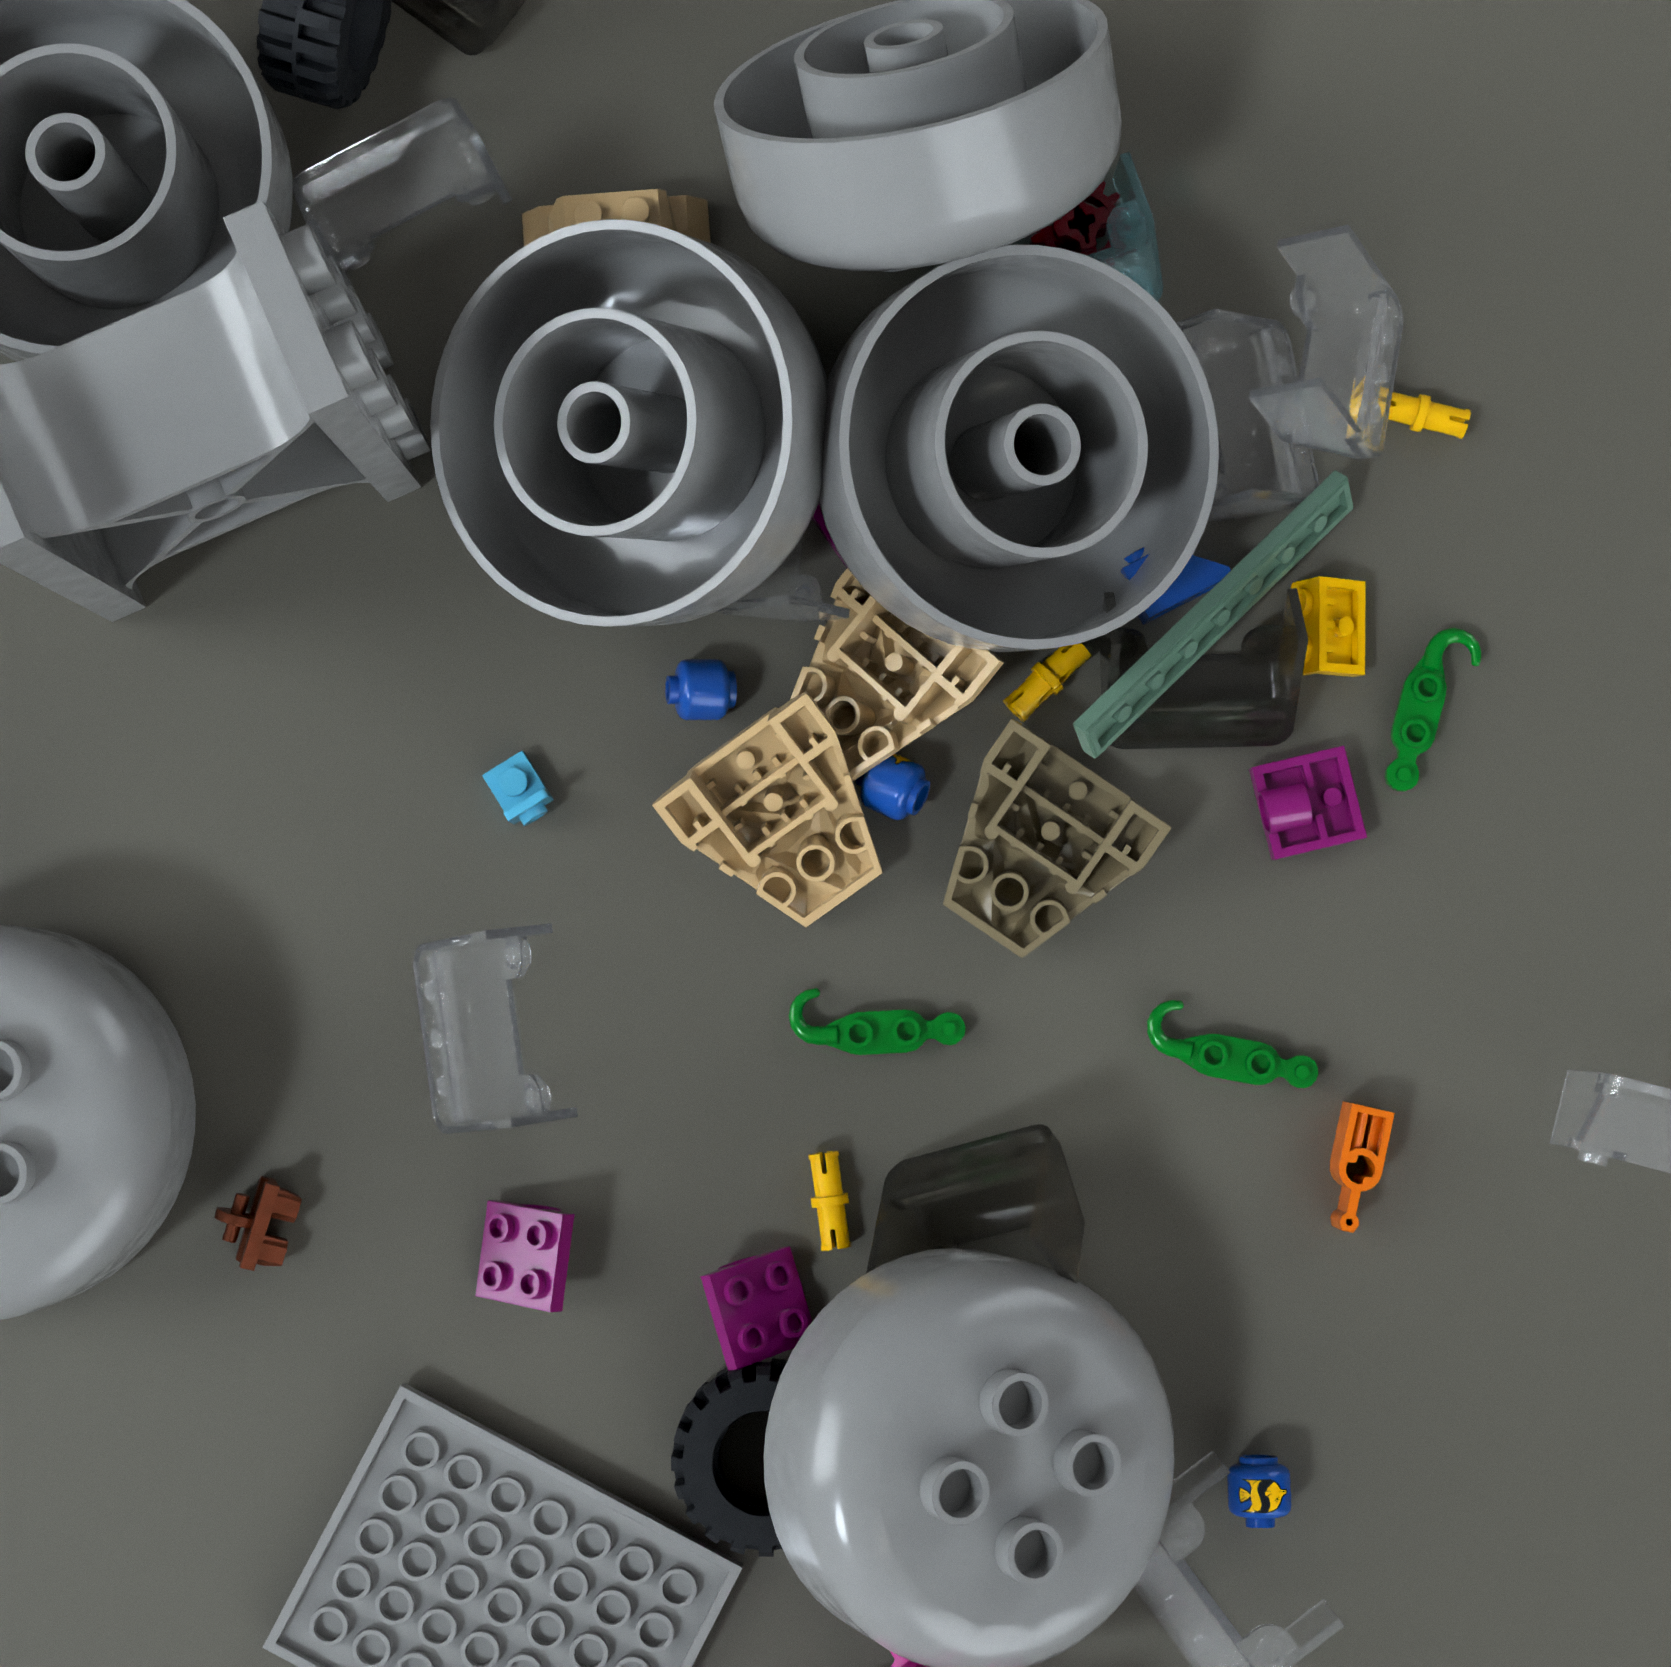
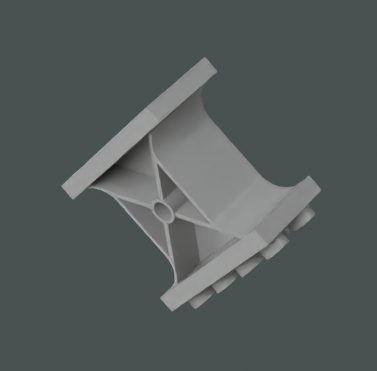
[0,200,431,622]

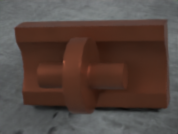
[214,1176,302,1271]

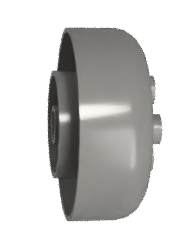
[0,0,293,362]
[714,0,1122,272]
[430,219,828,627]
[819,245,1219,652]
[0,924,196,1320]
[763,1248,1175,1667]

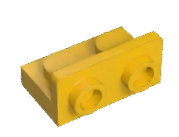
[1288,576,1366,677]

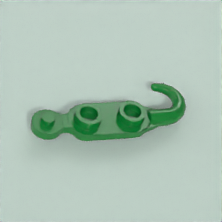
[1384,628,1482,792]
[788,988,966,1055]
[1147,1000,1318,1088]

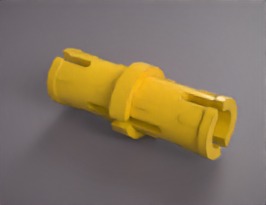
[1370,387,1471,439]
[1003,643,1091,722]
[808,1150,852,1251]

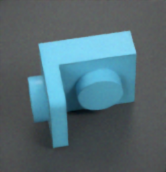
[482,751,554,826]

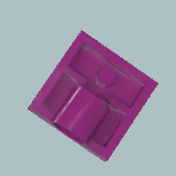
[1249,745,1367,860]
[475,1200,575,1312]
[700,1246,812,1371]

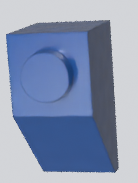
[1121,547,1231,625]

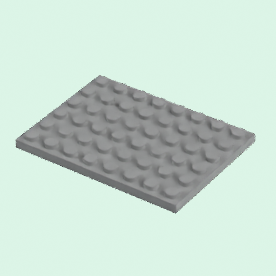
[262,1383,744,1667]

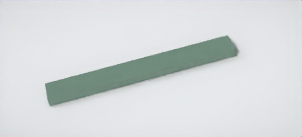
[1073,470,1353,759]

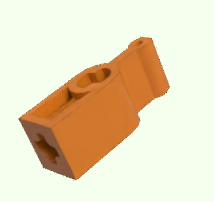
[1330,1101,1395,1233]

